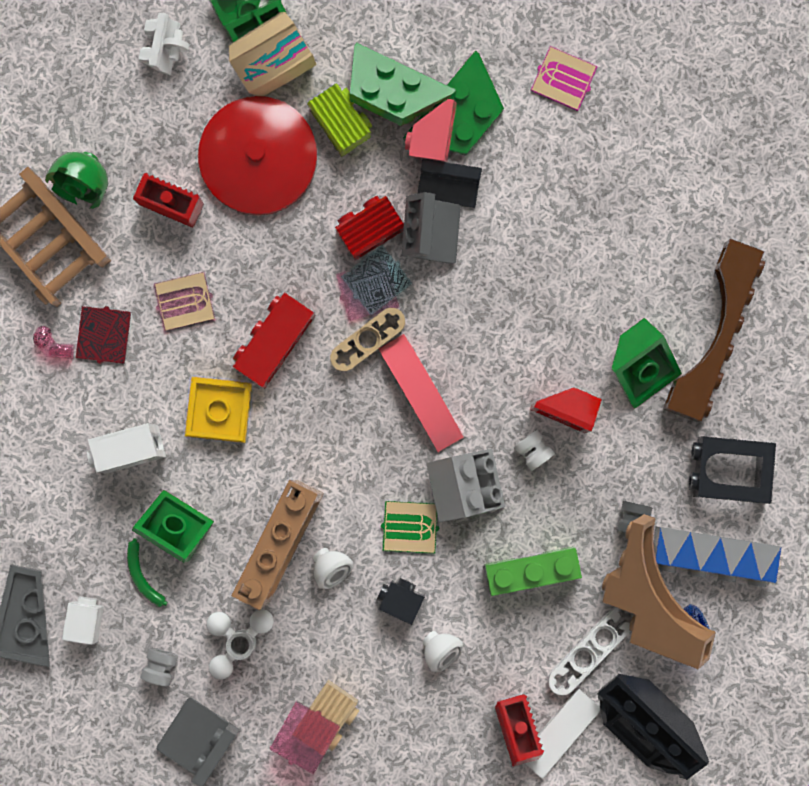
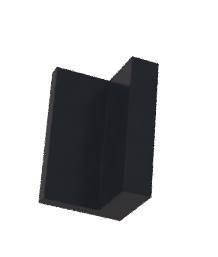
[417,158,482,208]

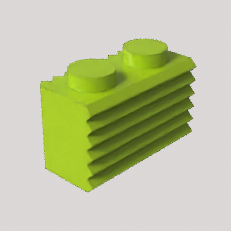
[307,83,372,157]

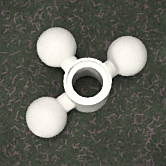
[207,609,274,680]

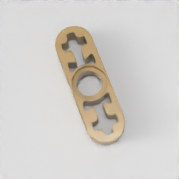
[330,308,405,371]

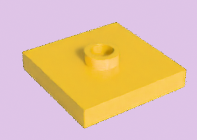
[185,377,252,443]

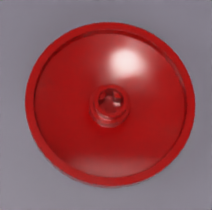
[198,96,318,215]

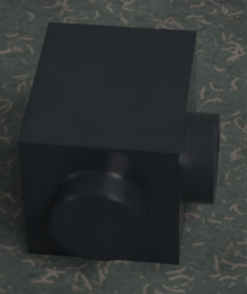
[376,578,425,625]

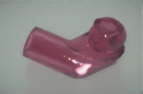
[33,326,74,359]

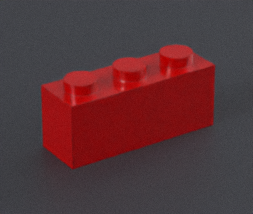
[233,292,316,389]

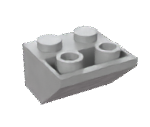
[426,449,505,522]

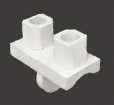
[138,13,190,75]

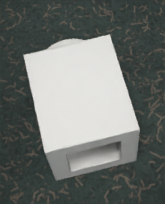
[62,597,104,645]

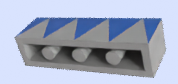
[654,526,782,587]

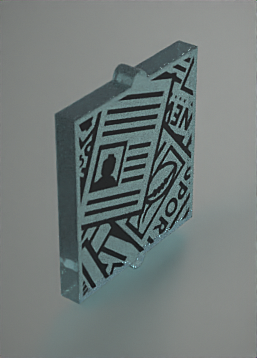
[341,245,412,316]

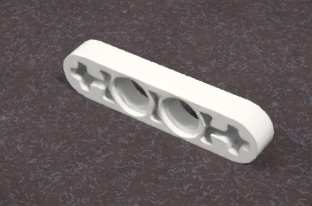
[548,607,634,696]

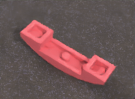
[378,334,464,452]

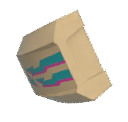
[229,12,317,96]

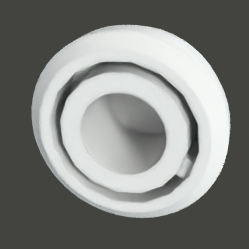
[313,548,353,589]
[422,631,463,672]

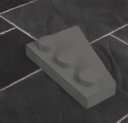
[0,564,50,667]

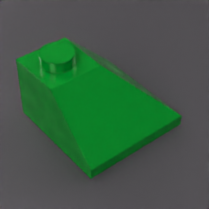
[612,318,682,409]

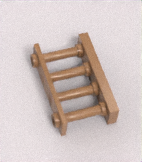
[0,167,111,307]

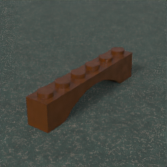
[663,238,765,422]

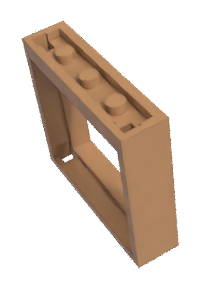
[231,480,324,610]

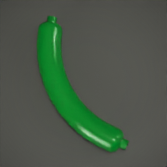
[127,538,168,607]

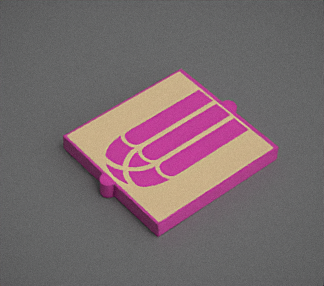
[531,46,598,111]

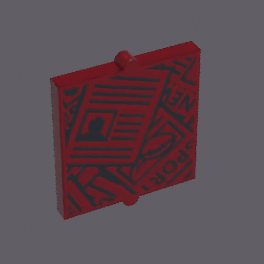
[75,306,131,364]

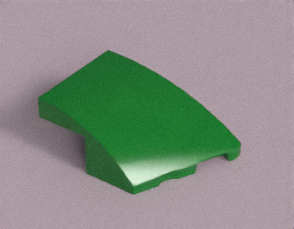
[209,0,287,43]

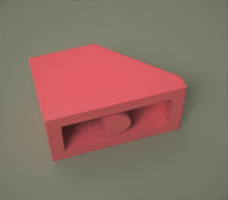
[405,99,457,162]

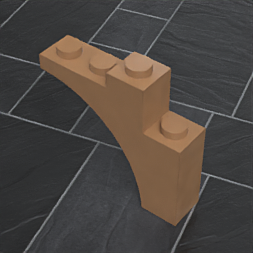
[602,514,716,669]

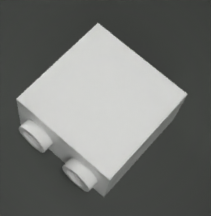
[87,423,166,473]

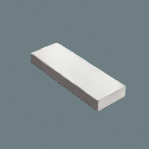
[525,688,601,779]

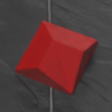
[530,387,602,434]

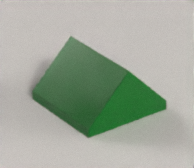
[132,490,214,563]

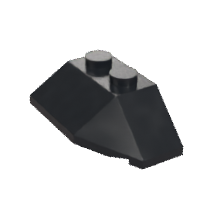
[597,674,709,780]

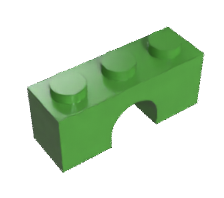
[484,546,582,596]

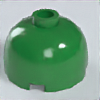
[45,152,108,209]

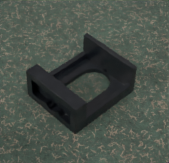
[689,436,776,504]

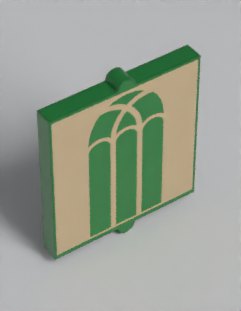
[381,501,440,553]

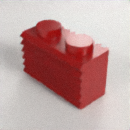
[133,173,204,228]
[335,196,404,261]
[495,694,544,766]

